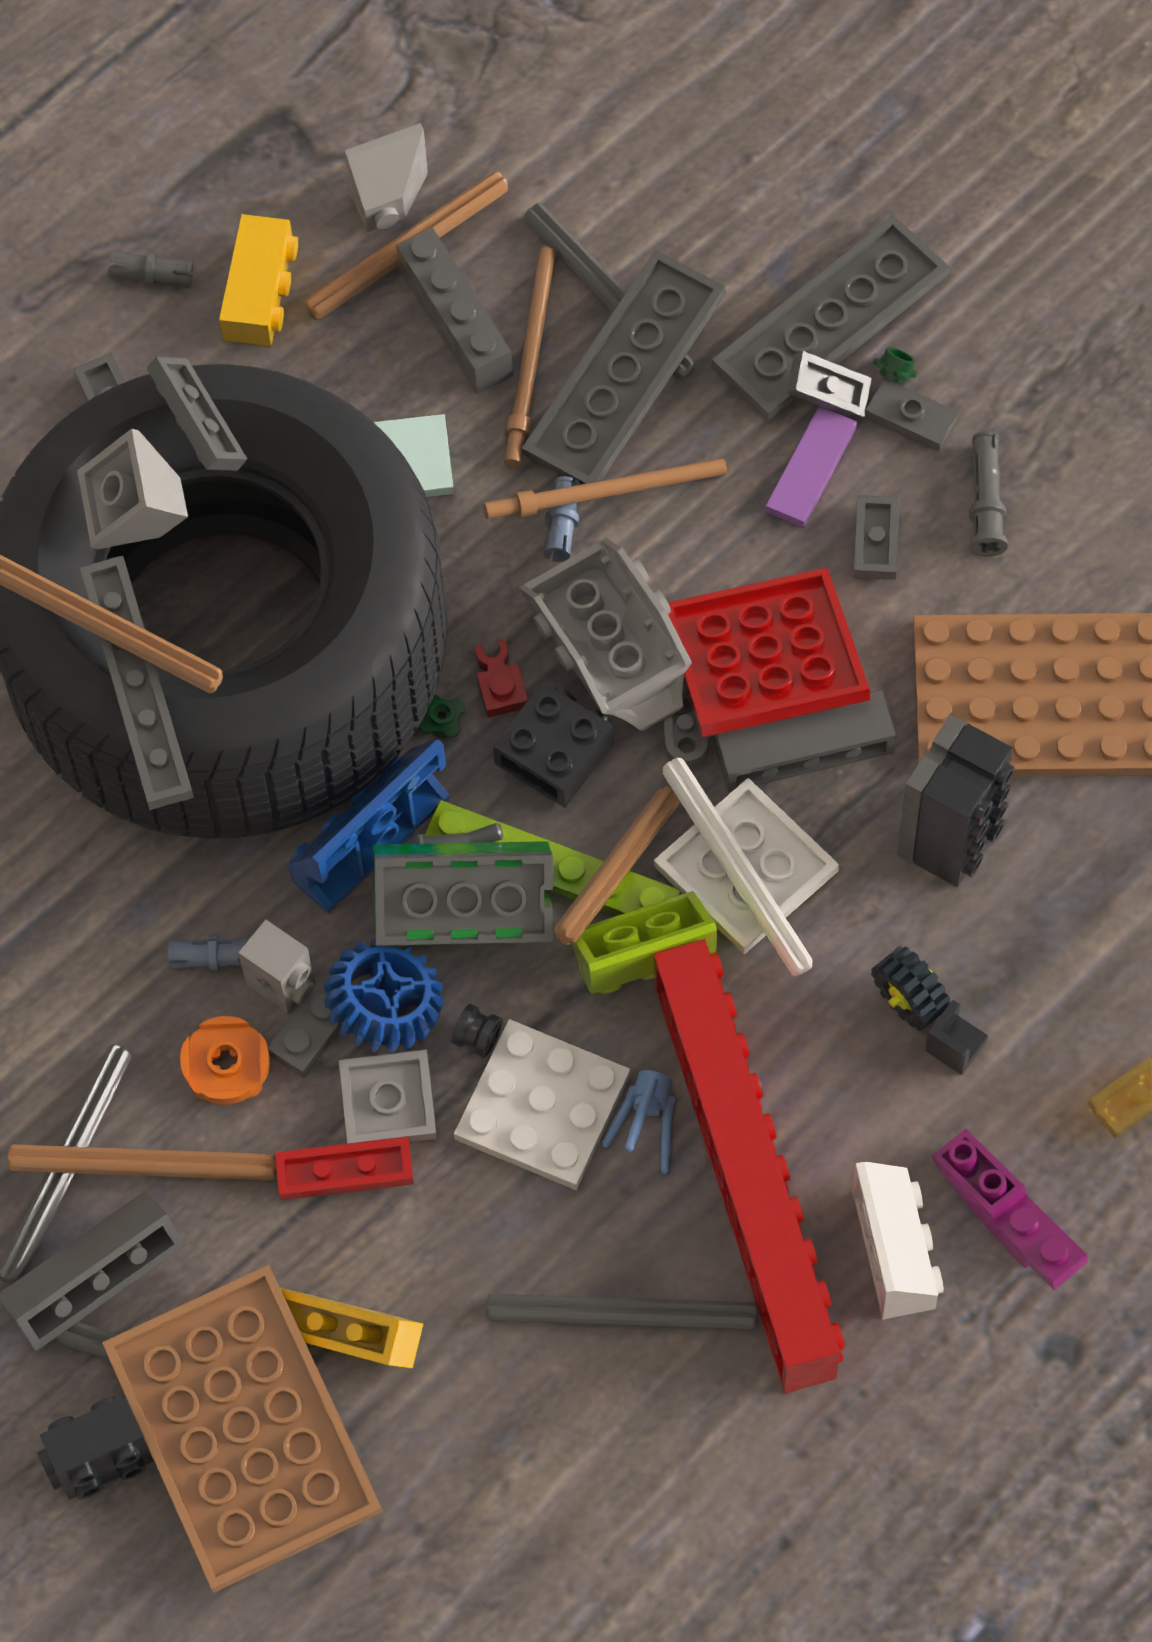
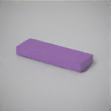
[766,406,857,529]

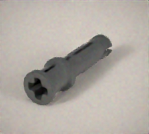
[969,431,1008,556]

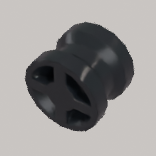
[451,1004,503,1058]

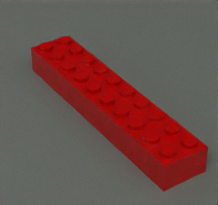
[654,939,845,1394]

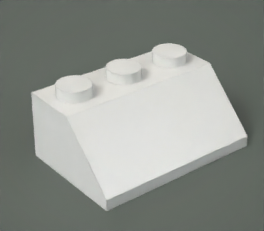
[852,1162,944,1320]

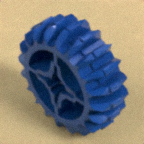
[324,939,443,1054]

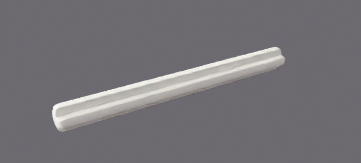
[663,757,812,976]

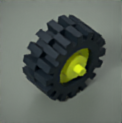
[871,946,950,1031]

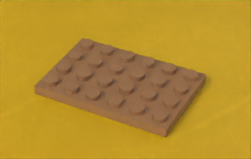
[913,613,1152,776]
[102,1264,383,1593]

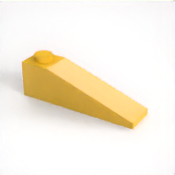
[280,1288,423,1368]

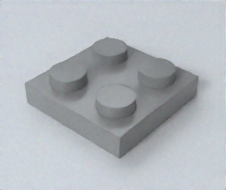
[339,1050,437,1144]

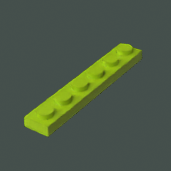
[424,800,681,916]

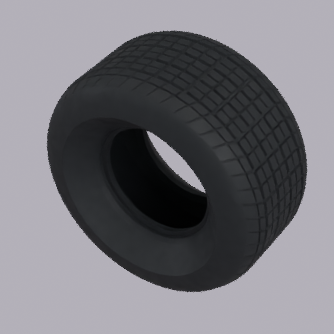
[0,364,447,839]

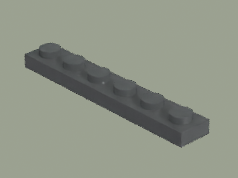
[79,555,194,810]

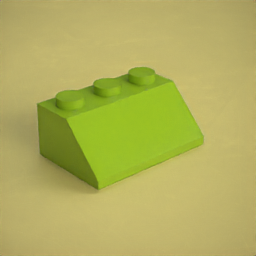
[572,891,717,994]

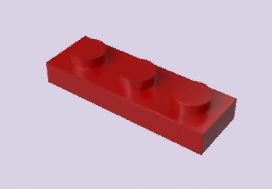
[275,1137,414,1200]

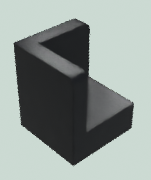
[925,1000,988,1075]

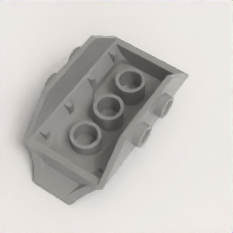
[518,538,692,731]

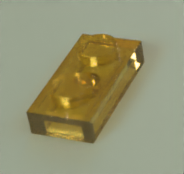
[1088,1056,1152,1139]

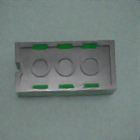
[373,841,553,946]

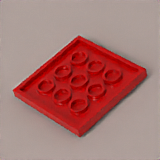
[668,567,871,737]

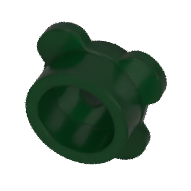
[873,347,917,383]
[419,694,466,738]

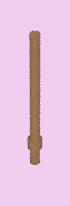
[504,247,556,468]
[483,458,727,519]

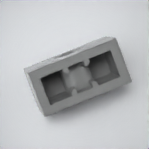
[238,919,315,1014]

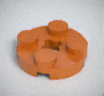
[180,1016,270,1105]

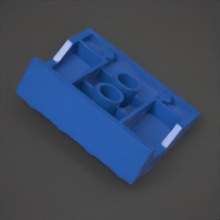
[288,739,450,914]

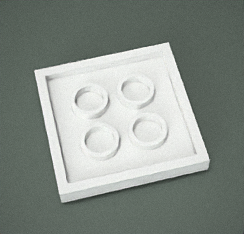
[654,778,839,954]
[454,1019,631,1191]

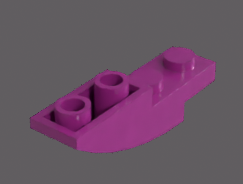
[932,1129,1088,1290]

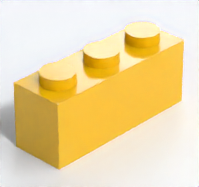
[219,214,298,346]

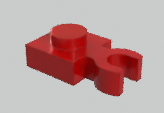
[476,639,528,718]

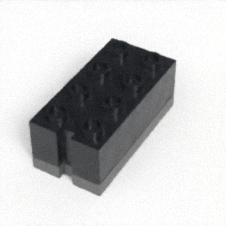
[897,714,1015,887]

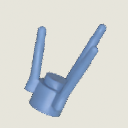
[601,1070,676,1175]

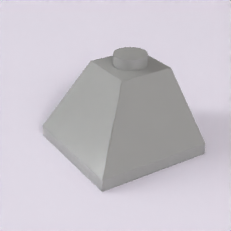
[344,123,428,233]
[77,429,188,549]

